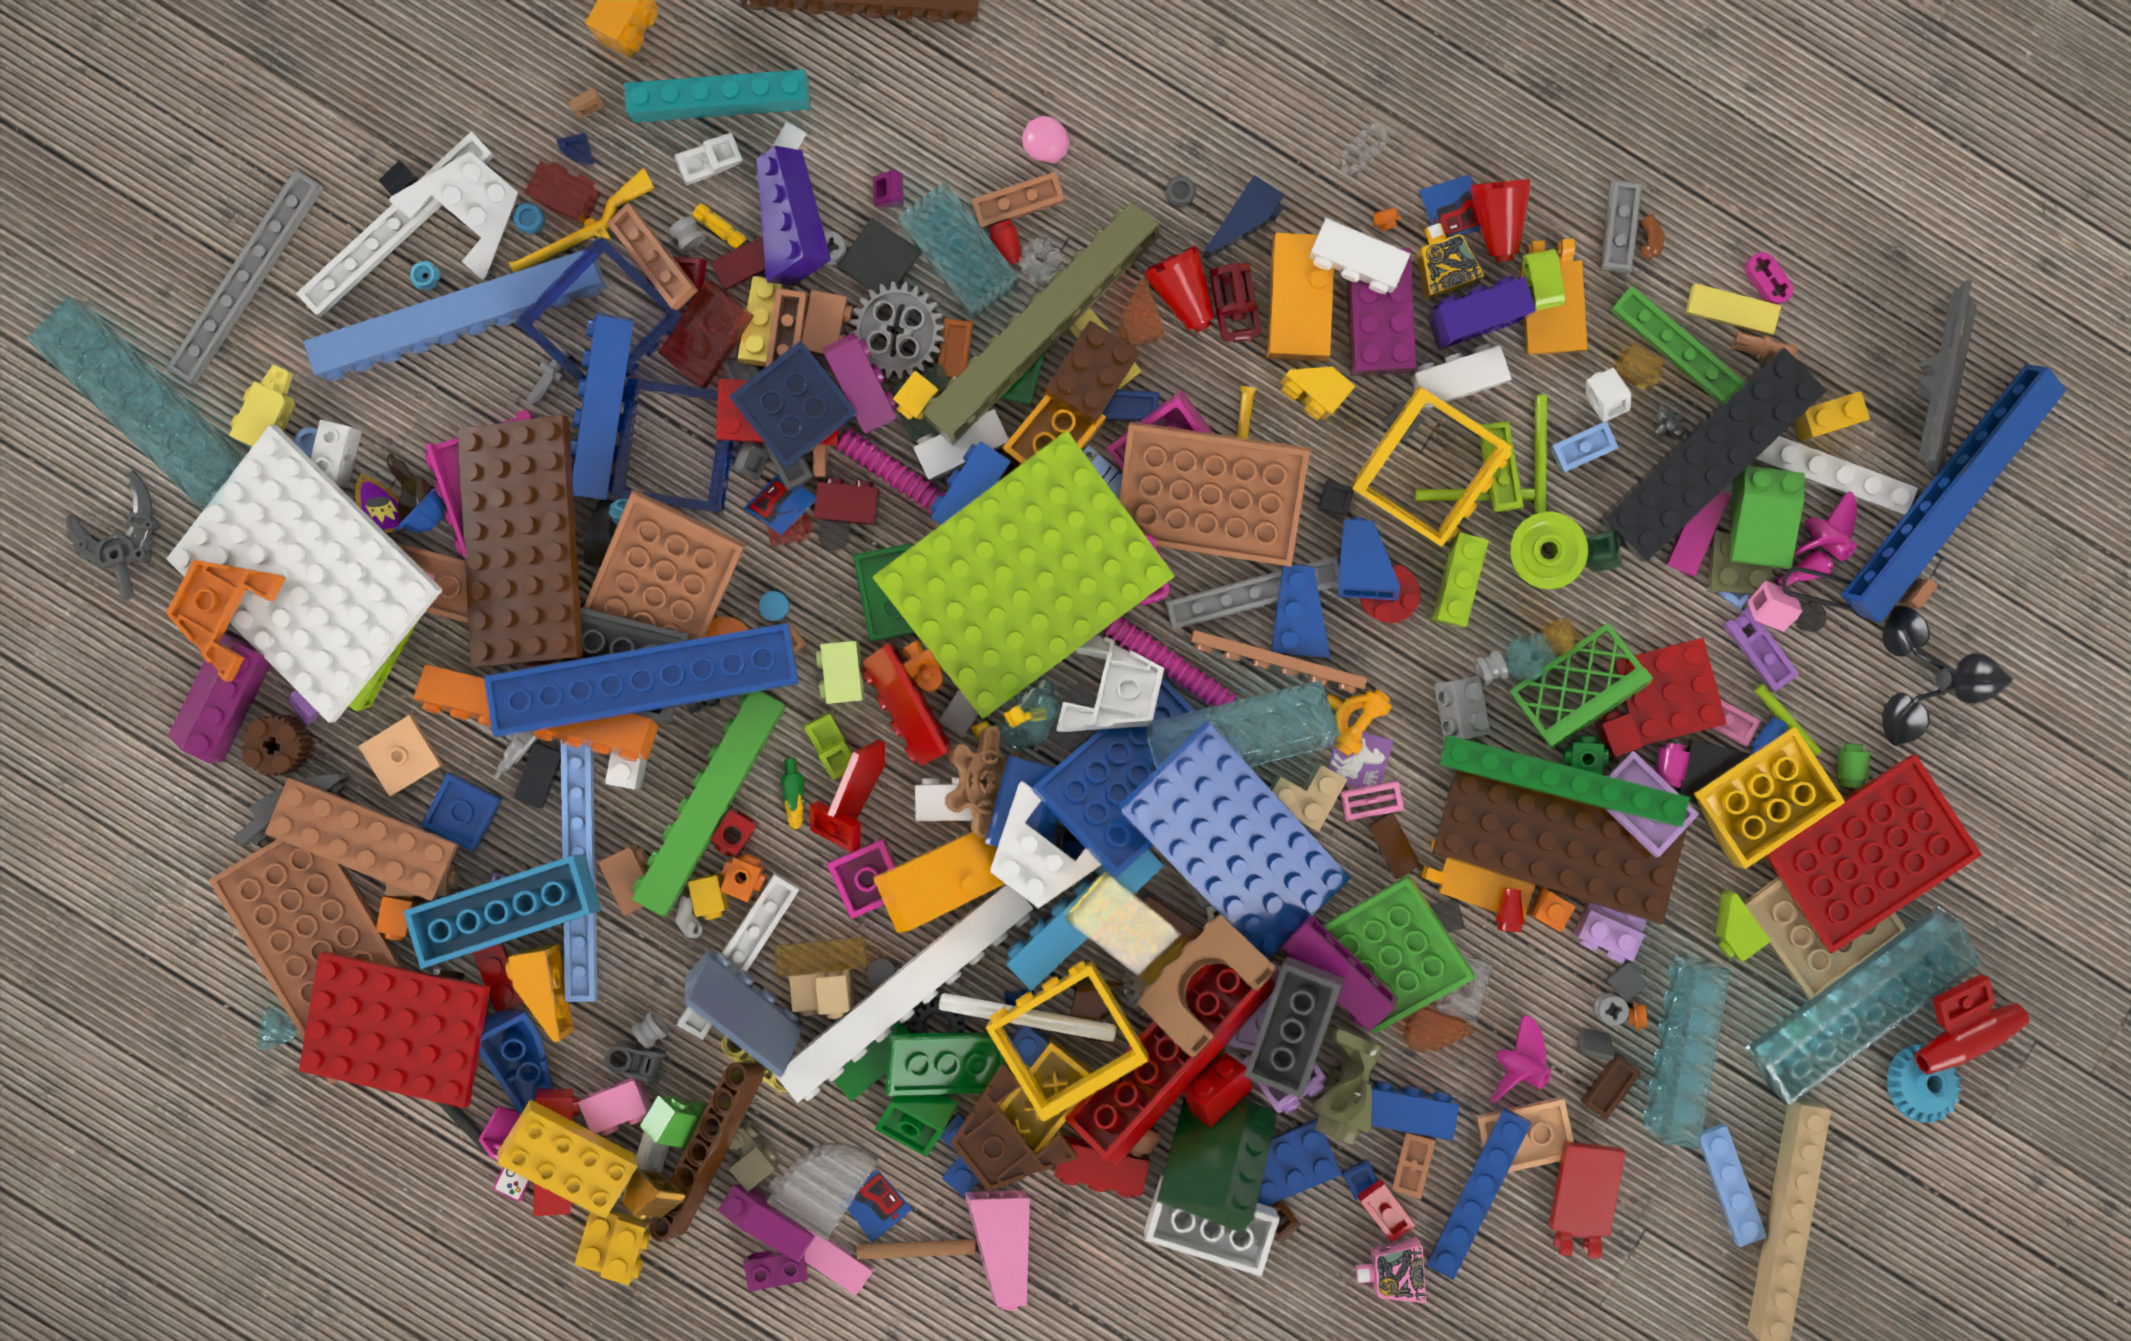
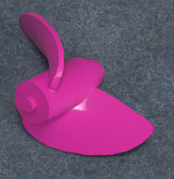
[1794,491,1857,561]
[1489,1015,1551,1104]

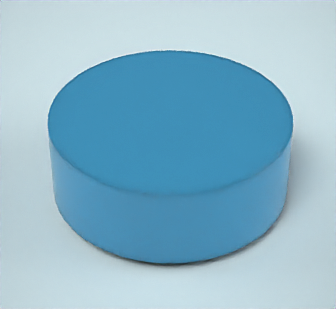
[513,203,546,235]
[759,591,790,621]

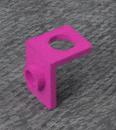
[478,1106,520,1160]

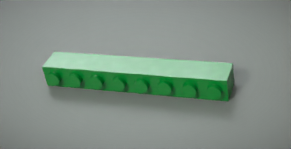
[1437,735,1690,827]

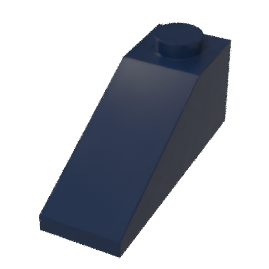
[1203,175,1284,259]

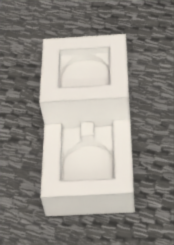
[674,133,743,186]

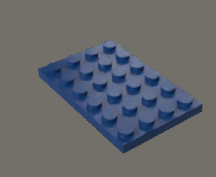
[1032,677,1205,879]

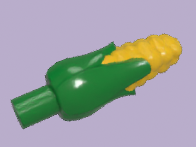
[780,758,805,830]

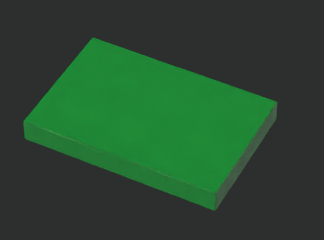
[853,543,915,642]
[833,1020,912,1101]

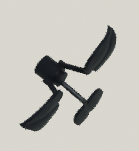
[1882,605,2013,746]

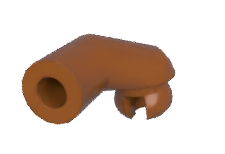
[1640,213,1665,260]

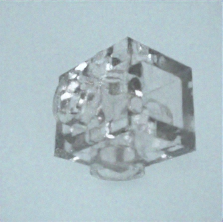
[1019,238,1064,284]

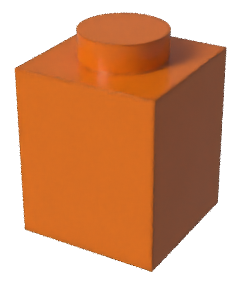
[1527,888,1576,932]
[376,895,422,940]

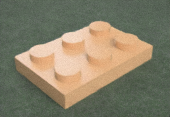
[1475,1097,1574,1173]

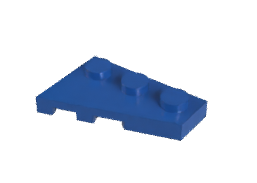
[1271,564,1331,659]

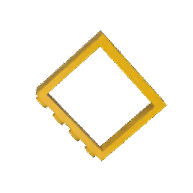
[1351,385,1512,547]
[986,961,1148,1122]

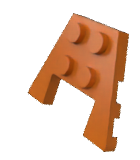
[166,560,287,682]

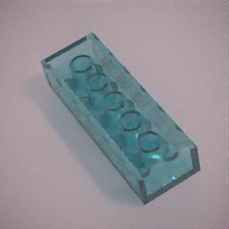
[1145,680,1340,768]
[1643,955,1730,1149]

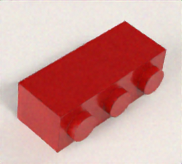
[1054,1135,1150,1198]

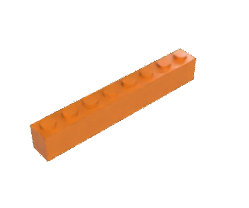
[413,664,659,762]

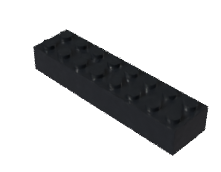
[1599,347,1827,561]

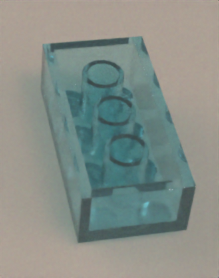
[897,182,1020,320]

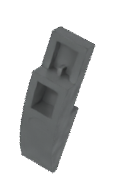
[233,772,351,846]

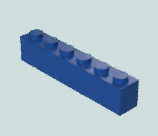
[570,312,634,500]

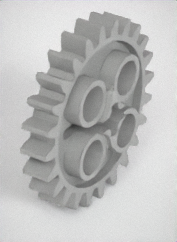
[849,281,946,380]

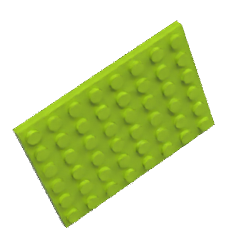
[873,430,1175,720]

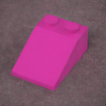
[1106,390,1214,471]

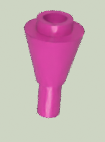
[1775,549,1834,587]

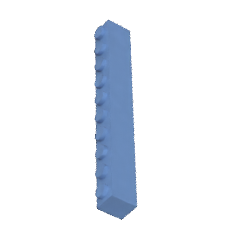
[303,249,607,382]

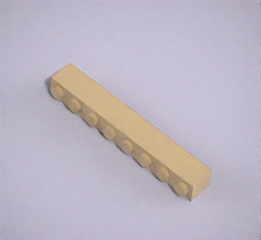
[1747,1097,1831,1341]

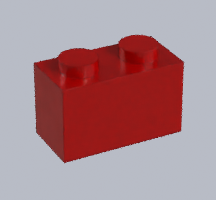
[1183,1052,1252,1128]

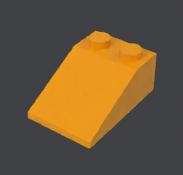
[506,943,574,1042]

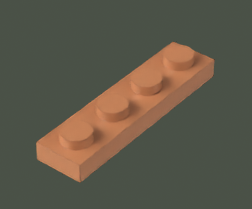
[607,203,698,310]

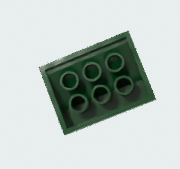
[1157,1096,1278,1233]

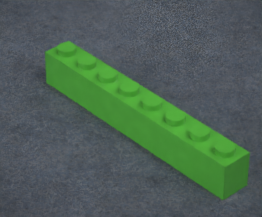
[631,691,786,917]

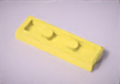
[1685,283,1781,336]

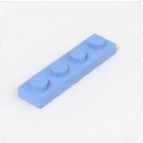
[1695,1124,1767,1247]

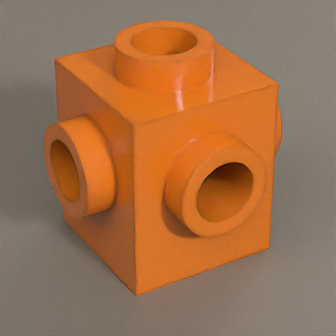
[720,853,767,902]

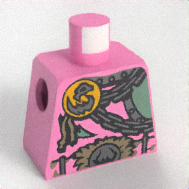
[1355,1237,1426,1303]

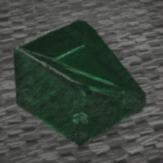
[1586,531,1622,573]

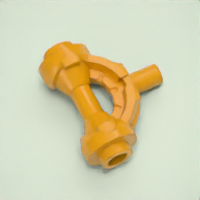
[1324,689,1392,757]

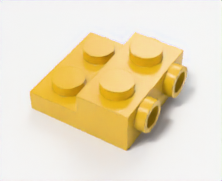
[574,1210,651,1285]

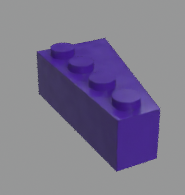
[756,145,831,286]

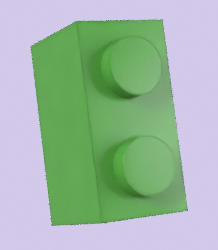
[640,1095,707,1149]

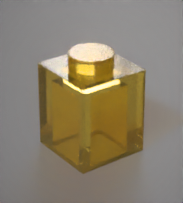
[1613,342,1665,390]

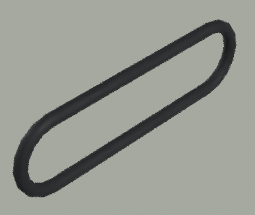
[1781,567,1853,610]

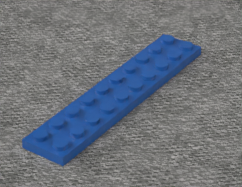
[484,623,799,738]

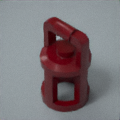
[1209,262,1261,343]

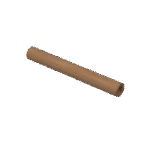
[856,1239,976,1260]

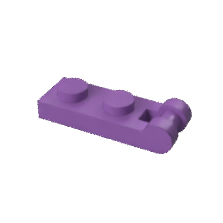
[1723,607,1799,692]

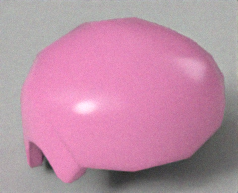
[1022,116,1070,164]

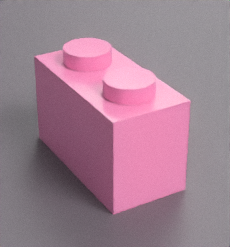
[578,1077,652,1136]

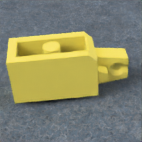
[229,365,296,447]

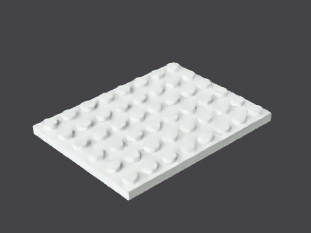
[166,425,443,723]

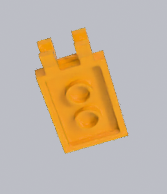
[1520,238,1588,355]
[1420,837,1535,918]

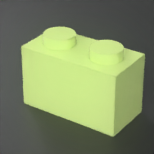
[816,641,865,704]

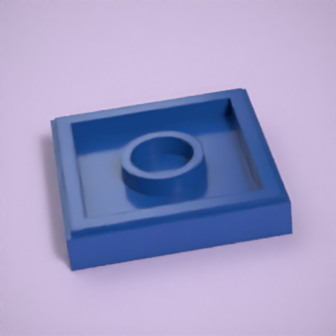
[421,772,503,852]

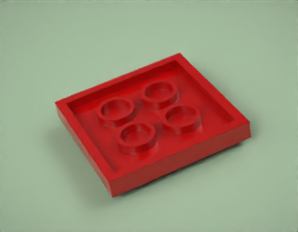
[1614,638,1727,745]

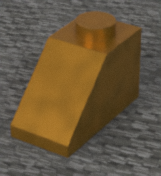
[622,1169,685,1220]

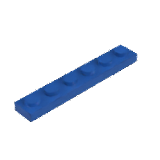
[1426,1107,1531,1280]

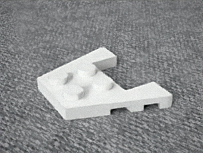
[389,151,519,280]
[1057,635,1164,732]
[990,781,1101,908]

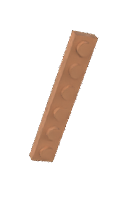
[1189,630,1367,693]

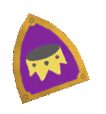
[353,473,407,535]

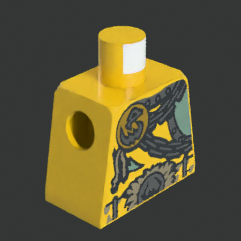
[1417,223,1484,300]

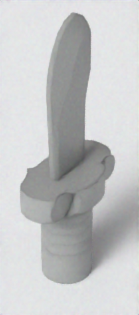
[526,347,571,404]

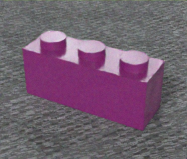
[822,332,898,434]

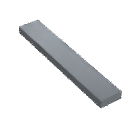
[1165,555,1340,630]

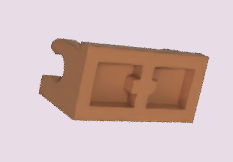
[1392,1132,1436,1199]

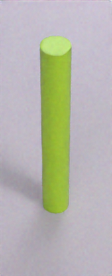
[1753,683,1822,756]

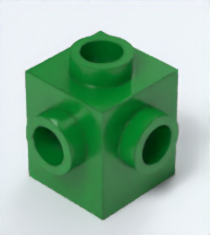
[1563,735,1609,775]

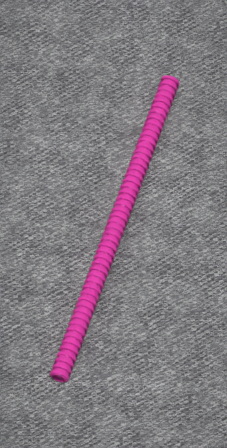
[837,428,1237,716]

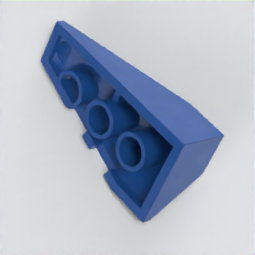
[479,1010,553,1115]

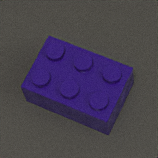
[1427,275,1536,350]

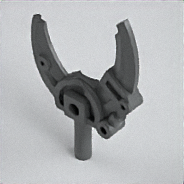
[66,470,159,600]

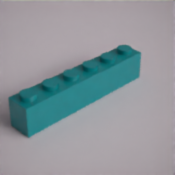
[624,69,811,123]

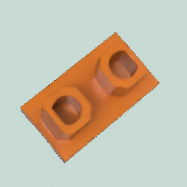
[902,640,944,692]

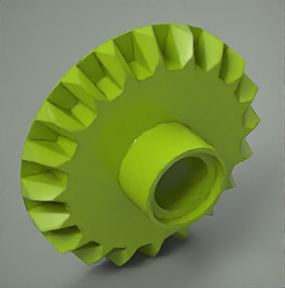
[1509,512,1588,589]

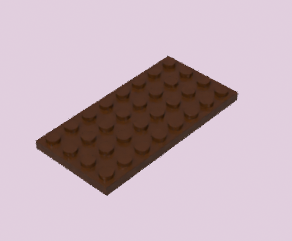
[458,414,583,668]
[1432,739,1687,925]

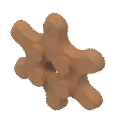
[945,726,1025,839]

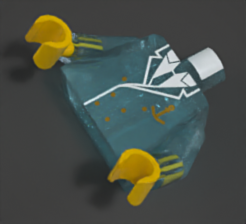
[972,680,1061,751]

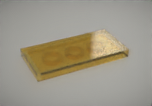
[1065,872,1190,985]

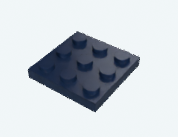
[729,341,858,470]

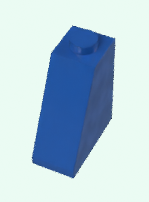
[1338,517,1400,601]

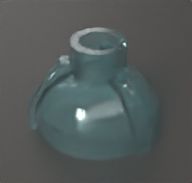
[257,1006,296,1051]

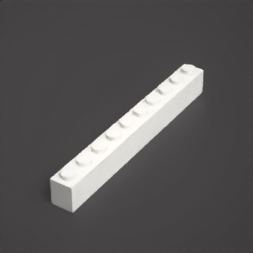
[775,884,1033,1103]

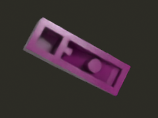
[717,1184,815,1262]

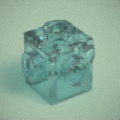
[1502,633,1557,680]

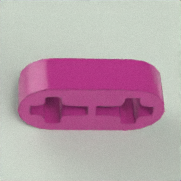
[1745,252,1793,305]

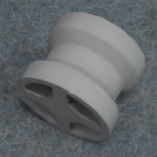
[668,216,706,253]
[824,231,847,266]
[1474,650,1509,686]
[1593,993,1629,1026]
[631,1011,669,1049]

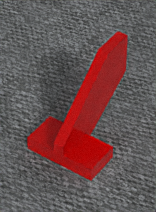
[810,739,885,853]

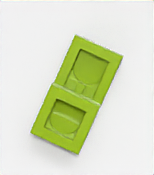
[804,711,853,781]

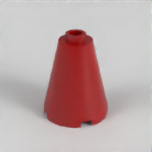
[1470,179,1531,262]
[1142,245,1214,333]

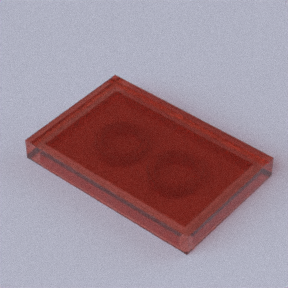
[658,279,754,389]

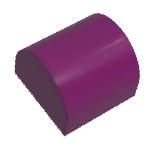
[873,170,904,208]

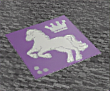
[1328,732,1394,794]

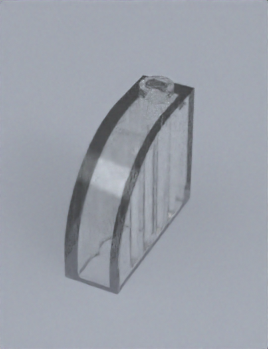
[766,1143,878,1241]

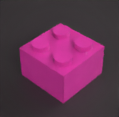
[827,837,898,919]

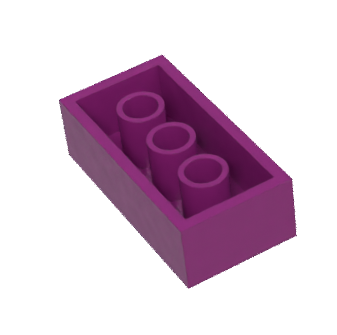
[1346,248,1416,376]

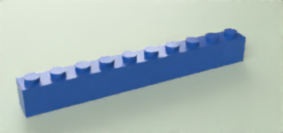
[1840,364,2066,623]

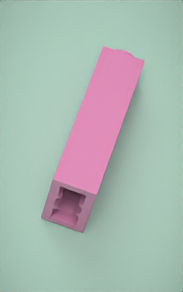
[965,1190,1030,1311]

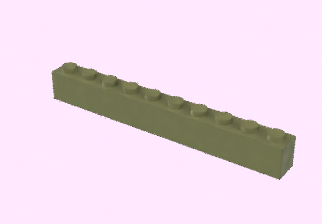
[923,202,1160,446]

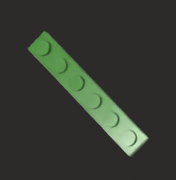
[1610,286,1744,404]

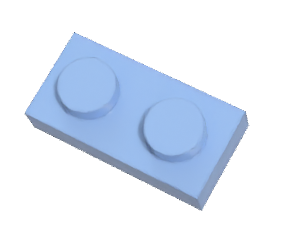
[1550,421,1619,473]

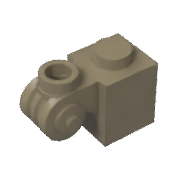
[729,1120,779,1192]

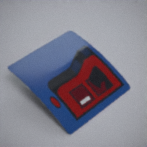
[1419,175,1481,238]
[744,474,816,535]
[840,1169,912,1242]

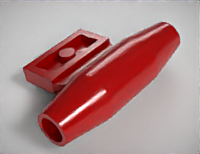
[1914,973,2029,1075]

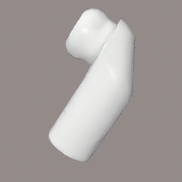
[675,894,703,939]

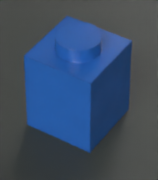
[1010,1025,1049,1067]

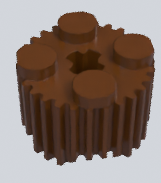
[241,715,315,776]

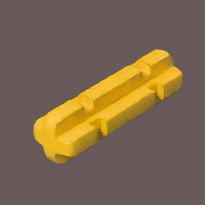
[692,203,746,249]

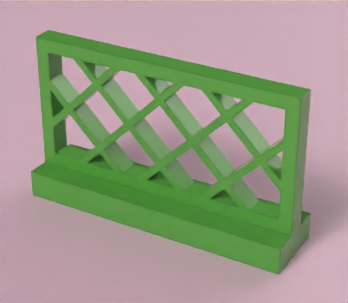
[1509,622,1653,750]

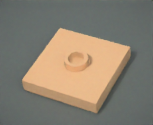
[358,715,443,797]

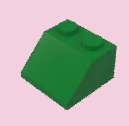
[875,1094,958,1157]

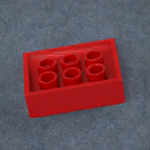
[861,644,953,767]

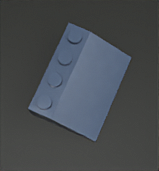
[684,949,802,1078]

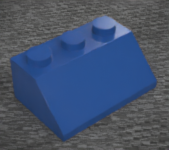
[985,755,1059,847]

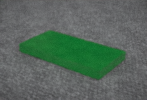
[885,1032,1005,1096]

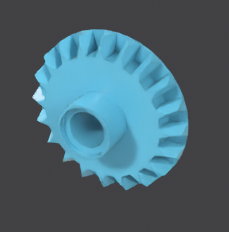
[1887,1044,1963,1123]

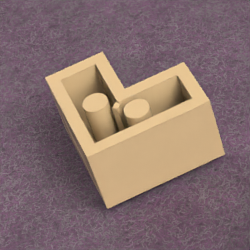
[1269,763,1348,832]
[789,966,855,1019]

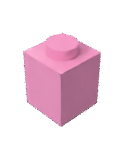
[1747,581,1802,632]

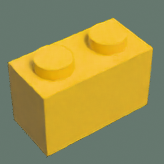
[1794,391,1870,441]

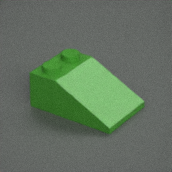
[1730,466,1805,569]

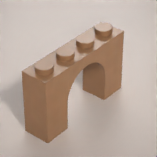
[1136,914,1278,1058]

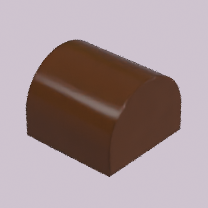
[1273,1200,1302,1244]

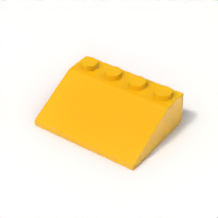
[1694,727,1845,869]

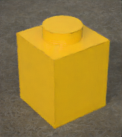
[893,371,943,420]
[688,873,729,920]

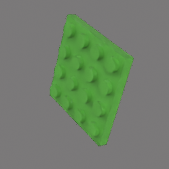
[1323,875,1476,1034]

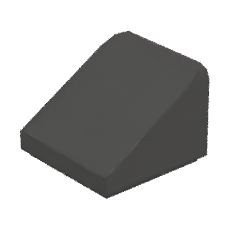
[1576,1028,1614,1061]

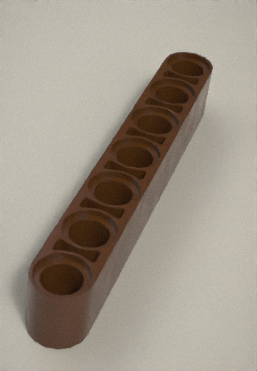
[649,1059,764,1242]

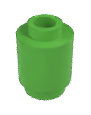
[1837,743,1870,787]

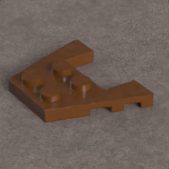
[951,1062,1078,1191]

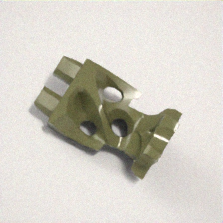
[1312,1026,1383,1145]

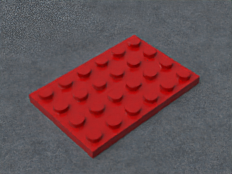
[1765,754,1982,954]
[299,951,490,1108]

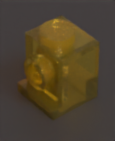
[1534,617,1580,659]

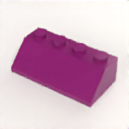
[168,631,271,763]

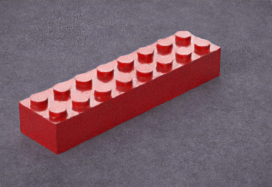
[1065,964,1276,1166]

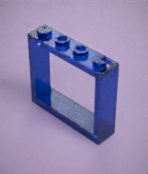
[515,235,682,383]
[609,378,734,514]

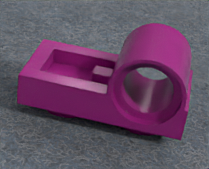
[743,1251,808,1292]

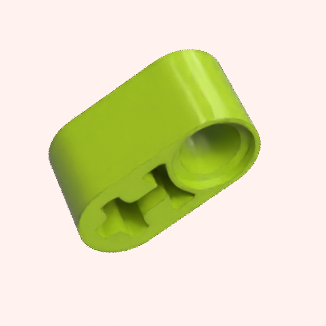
[1522,249,1565,311]

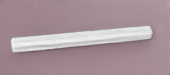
[939,993,1116,1042]

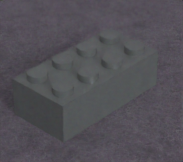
[1244,957,1345,1099]

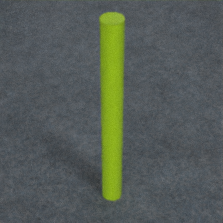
[1534,394,1547,514]
[1414,488,1535,501]

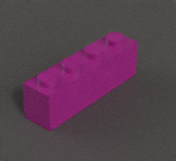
[1282,914,1398,1032]

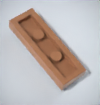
[971,171,1065,230]

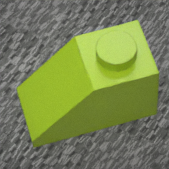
[1715,890,1771,962]

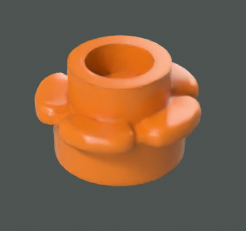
[1372,207,1401,231]
[1628,1002,1648,1032]

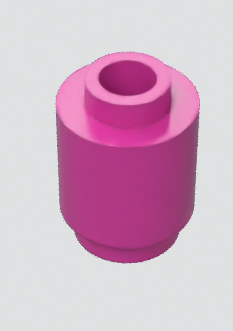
[1655,743,1690,787]

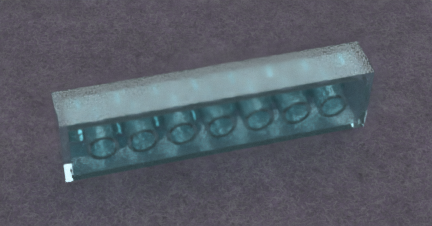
[26,296,245,508]
[1746,906,1981,1105]

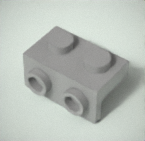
[1434,676,1491,740]

